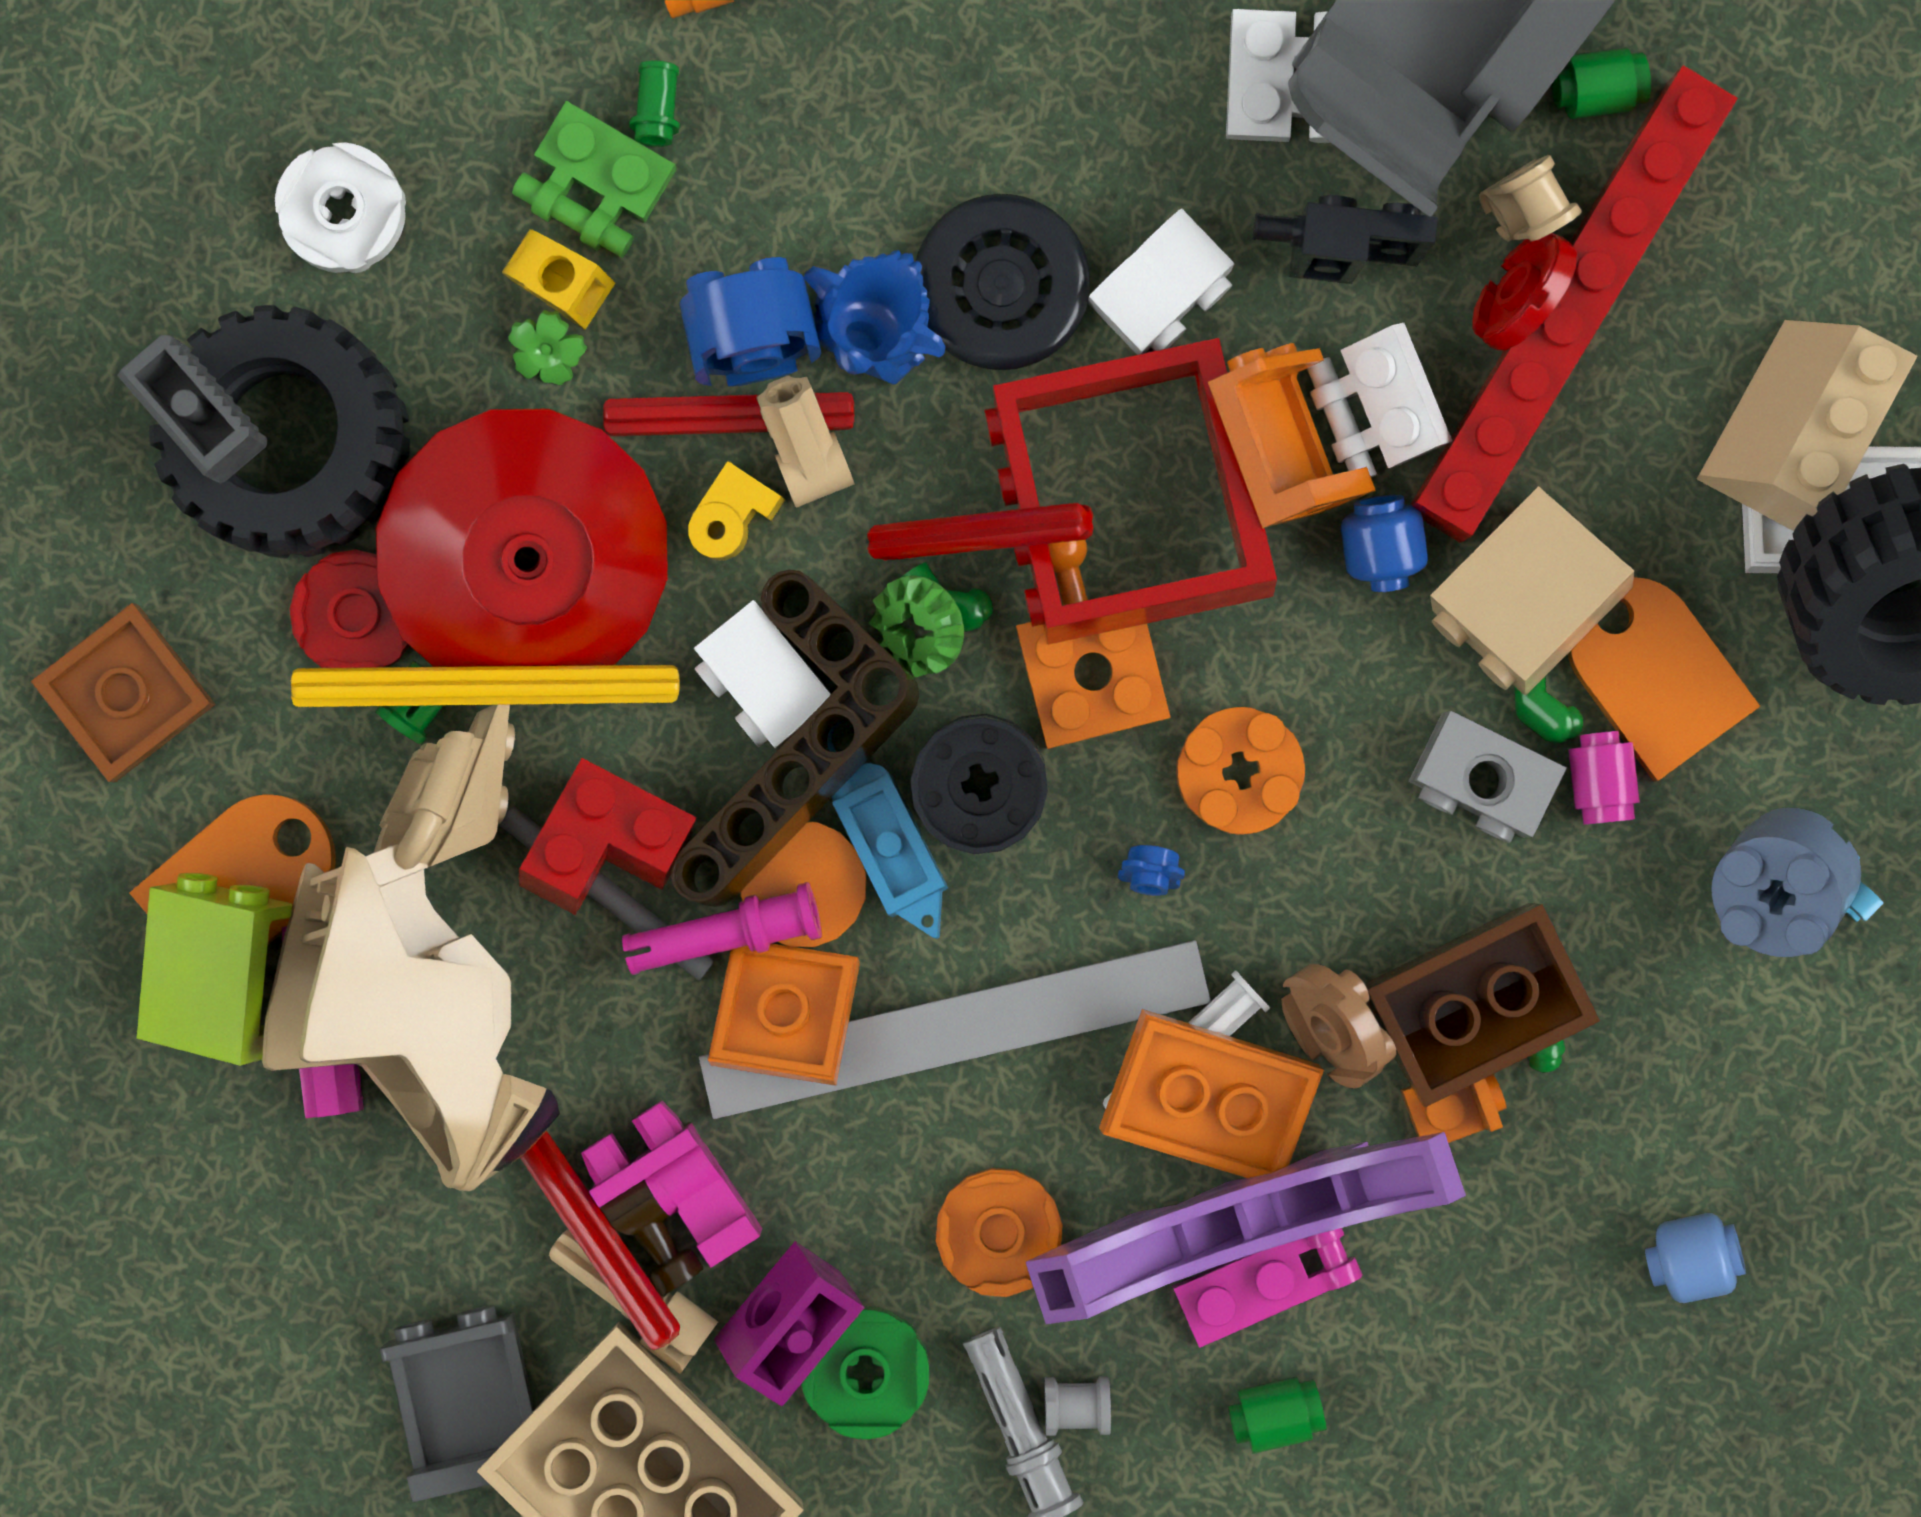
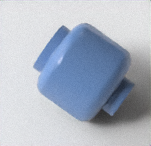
[1645,1213,1746,1303]

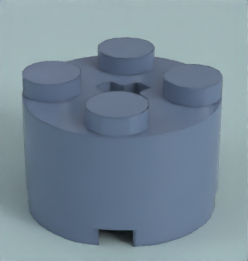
[1712,808,1861,957]

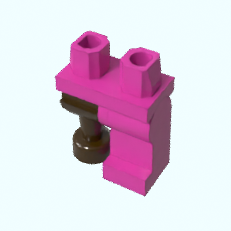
[581,1100,762,1296]

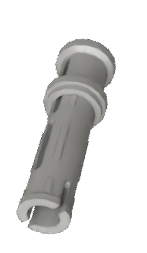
[963,1327,1083,1517]

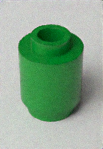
[1552,48,1651,119]
[1228,1376,1327,1454]

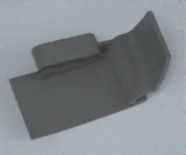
[1288,0,1615,218]

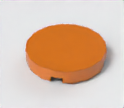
[740,822,867,947]
[936,1168,1063,1297]

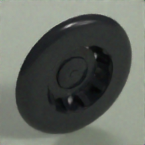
[916,194,1090,370]

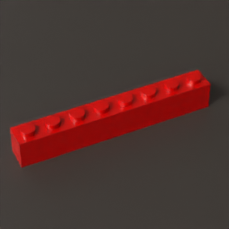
[1410,65,1738,543]

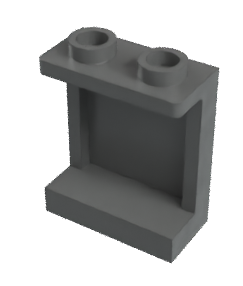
[380,1305,535,1502]

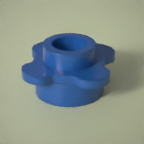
[1118,845,1185,896]

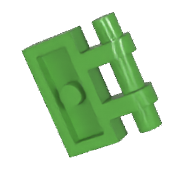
[512,101,677,258]

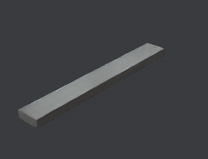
[699,940,1211,1119]

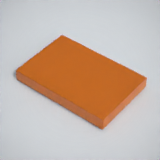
[1099,1009,1324,1178]

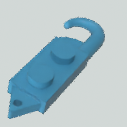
[827,721,948,939]

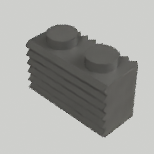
[117,335,267,484]

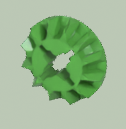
[868,576,964,678]

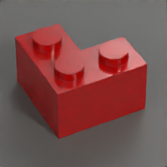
[519,758,697,915]

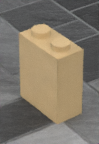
[1430,486,1634,696]

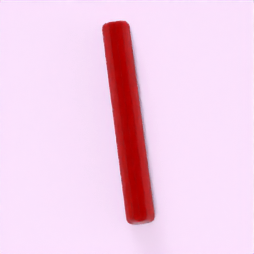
[603,392,855,437]
[867,503,1094,561]
[520,1131,680,1350]

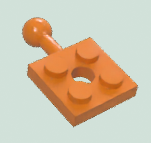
[1015,540,1171,749]

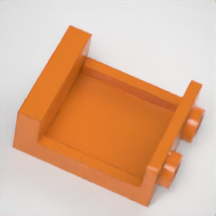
[1208,343,1376,528]

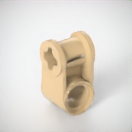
[1479,155,1582,242]

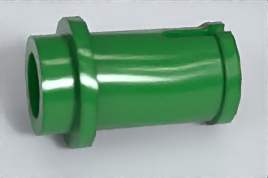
[629,60,680,147]

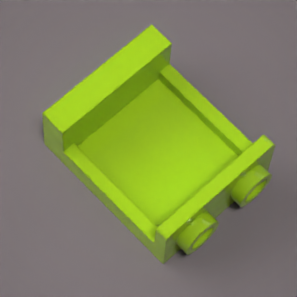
[137,873,292,1066]

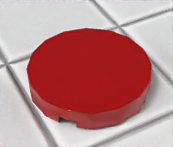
[1472,232,1577,351]
[289,550,410,668]

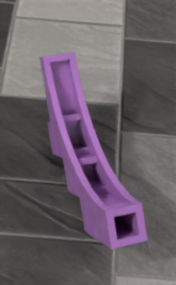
[1026,1132,1466,1324]

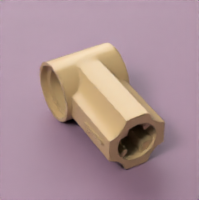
[756,376,855,508]

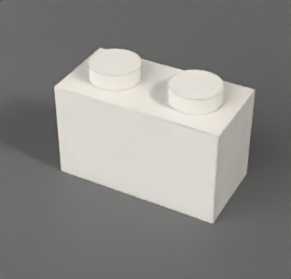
[694,600,831,750]

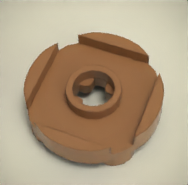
[1281,964,1397,1088]

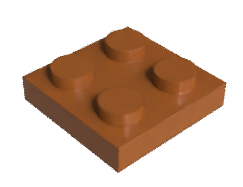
[31,603,216,783]

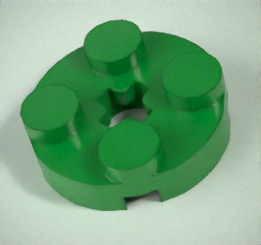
[802,1306,930,1439]

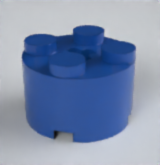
[679,257,821,387]

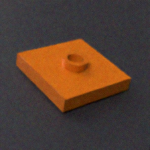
[708,944,860,1086]

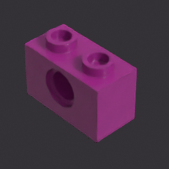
[714,1241,865,1407]

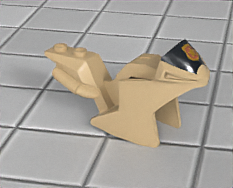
[262,705,560,1191]

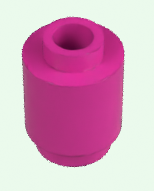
[1568,731,1640,825]

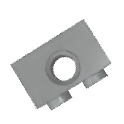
[1408,711,1566,843]

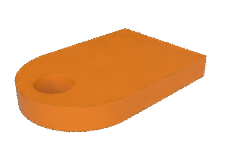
[1567,577,1760,782]
[129,795,336,945]

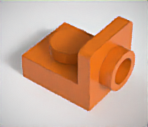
[1400,1074,1507,1143]

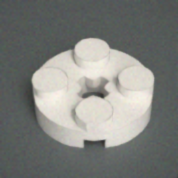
[275,142,406,273]

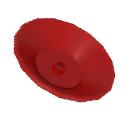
[376,408,668,667]

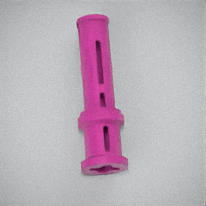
[622,882,822,975]

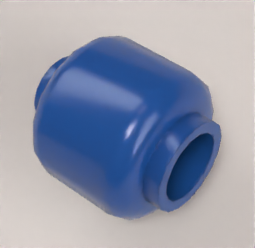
[1341,495,1428,592]

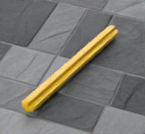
[291,665,680,707]

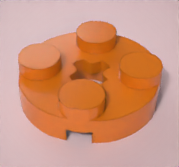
[1176,707,1305,834]

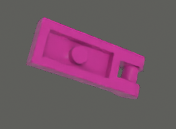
[1172,1228,1363,1348]

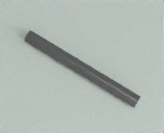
[499,806,715,981]

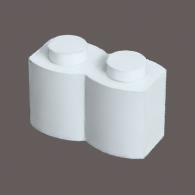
[1088,208,1234,355]

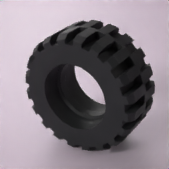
[149,305,410,559]
[1777,463,1921,705]

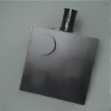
[1252,195,1438,284]

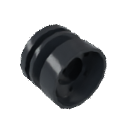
[911,713,1048,854]

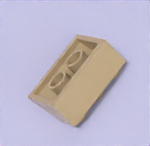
[1697,320,1918,531]

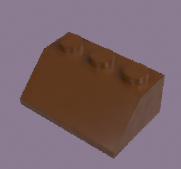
[1364,903,1600,1107]

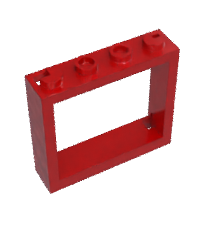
[984,338,1277,645]

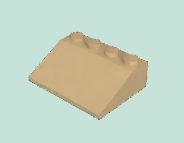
[477,1321,804,1517]

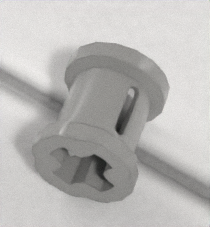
[1044,1376,1111,1436]

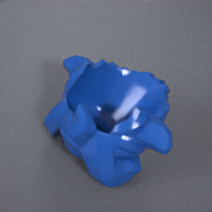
[804,250,946,385]

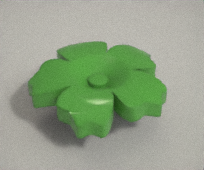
[508,310,587,385]

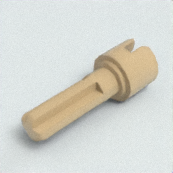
[549,1229,718,1374]

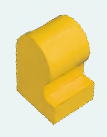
[502,230,616,330]
[688,461,785,560]

